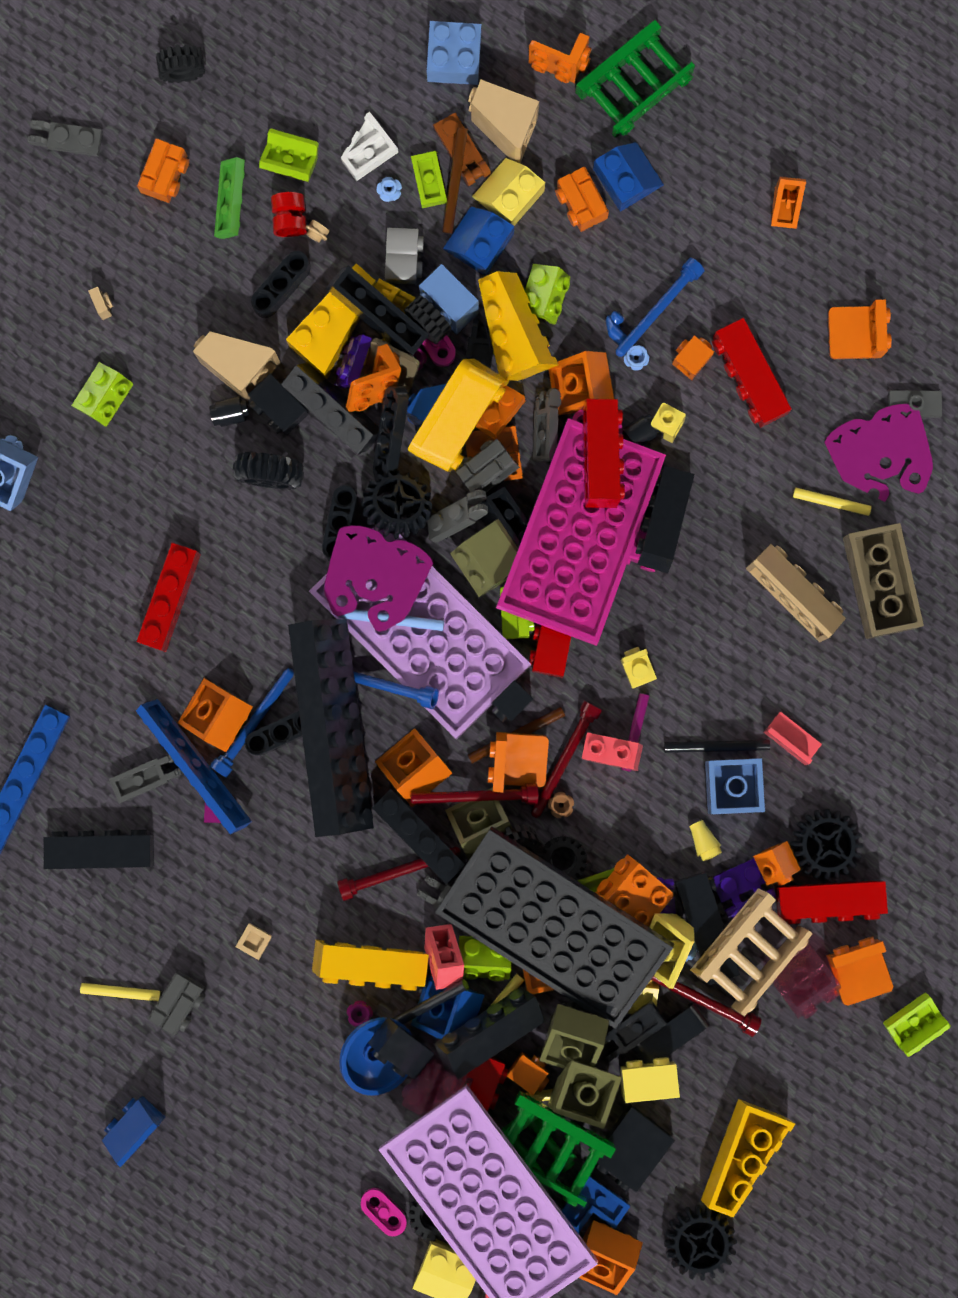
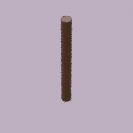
[442,128,468,234]
[467,707,565,764]

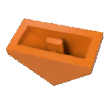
[771,177,806,229]

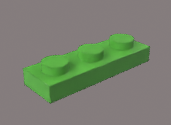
[214,157,245,239]

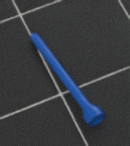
[616,258,705,357]
[210,668,294,778]
[353,671,439,709]

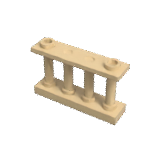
[690,888,812,1016]

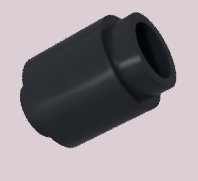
[209,396,249,427]
[622,414,660,446]

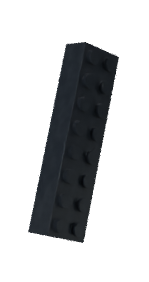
[288,619,374,837]

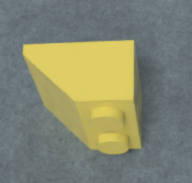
[472,158,545,226]
[649,913,694,988]
[620,1057,680,1103]
[412,1239,476,1298]

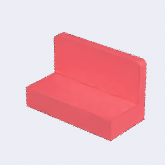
[763,712,822,765]

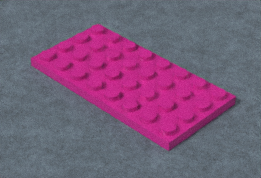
[496,418,666,646]

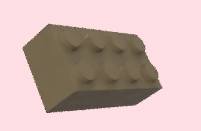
[843,523,924,639]

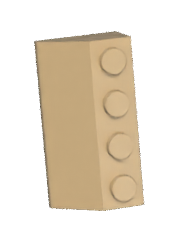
[746,544,846,642]

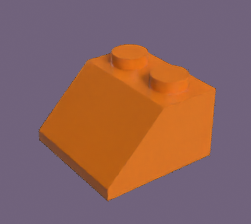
[548,351,614,415]
[178,678,253,752]
[375,728,452,807]
[579,1220,643,1295]

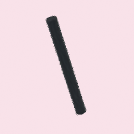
[664,740,770,753]
[392,980,469,1024]

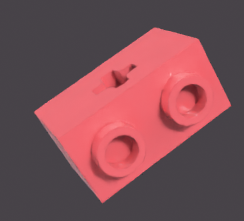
[582,733,643,771]
[424,924,464,990]

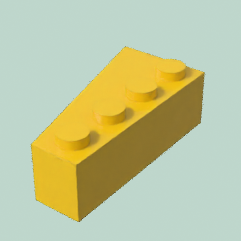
[286,263,376,379]
[478,271,559,381]
[312,940,429,991]
[701,1099,795,1217]

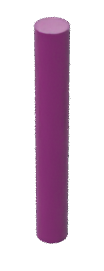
[621,693,650,772]

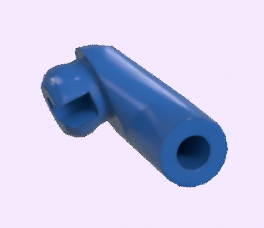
[605,311,627,346]

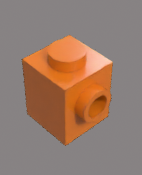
[672,335,714,380]
[753,841,801,886]
[507,1051,549,1095]

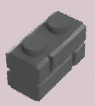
[456,439,520,493]
[148,971,206,1035]

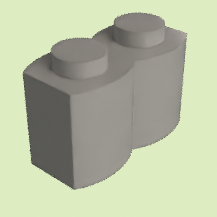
[385,228,424,285]

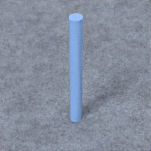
[339,609,444,631]

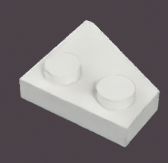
[341,112,398,181]

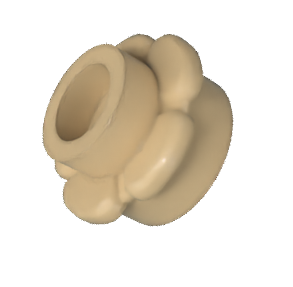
[306,220,329,243]

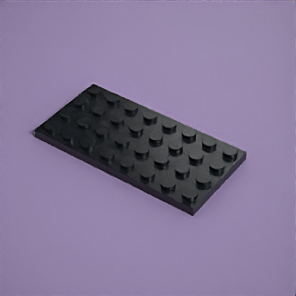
[435,826,674,1029]

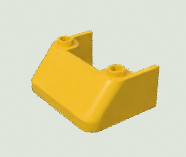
[408,359,509,472]

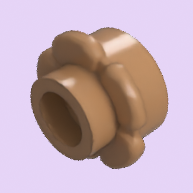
[548,792,574,818]

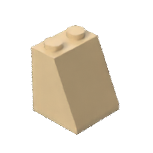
[468,80,539,163]
[193,332,280,402]

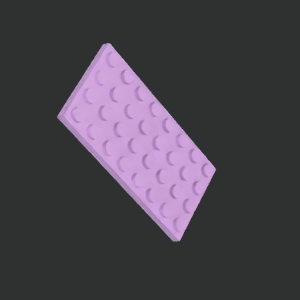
[309,527,531,740]
[379,1085,598,1298]

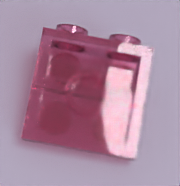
[772,942,841,1019]
[401,1057,473,1116]

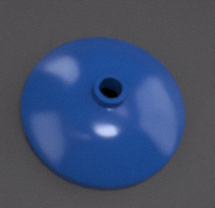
[339,1017,411,1096]

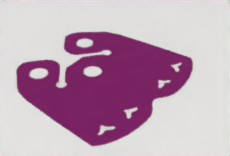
[824,404,933,502]
[324,526,433,632]

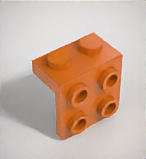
[529,33,592,83]
[828,299,892,359]
[346,344,401,412]
[488,732,549,793]
[595,854,673,927]
[826,937,893,1006]

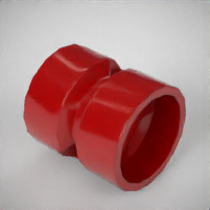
[271,192,307,237]

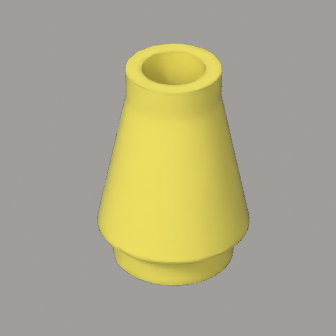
[689,820,722,861]

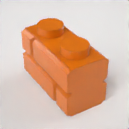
[137,139,189,203]
[555,167,609,232]

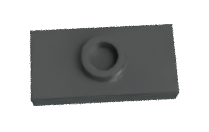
[888,390,942,418]

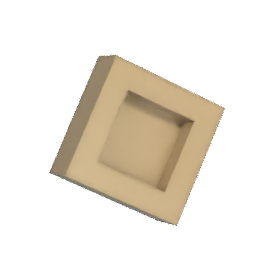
[88,287,113,320]
[236,923,272,960]

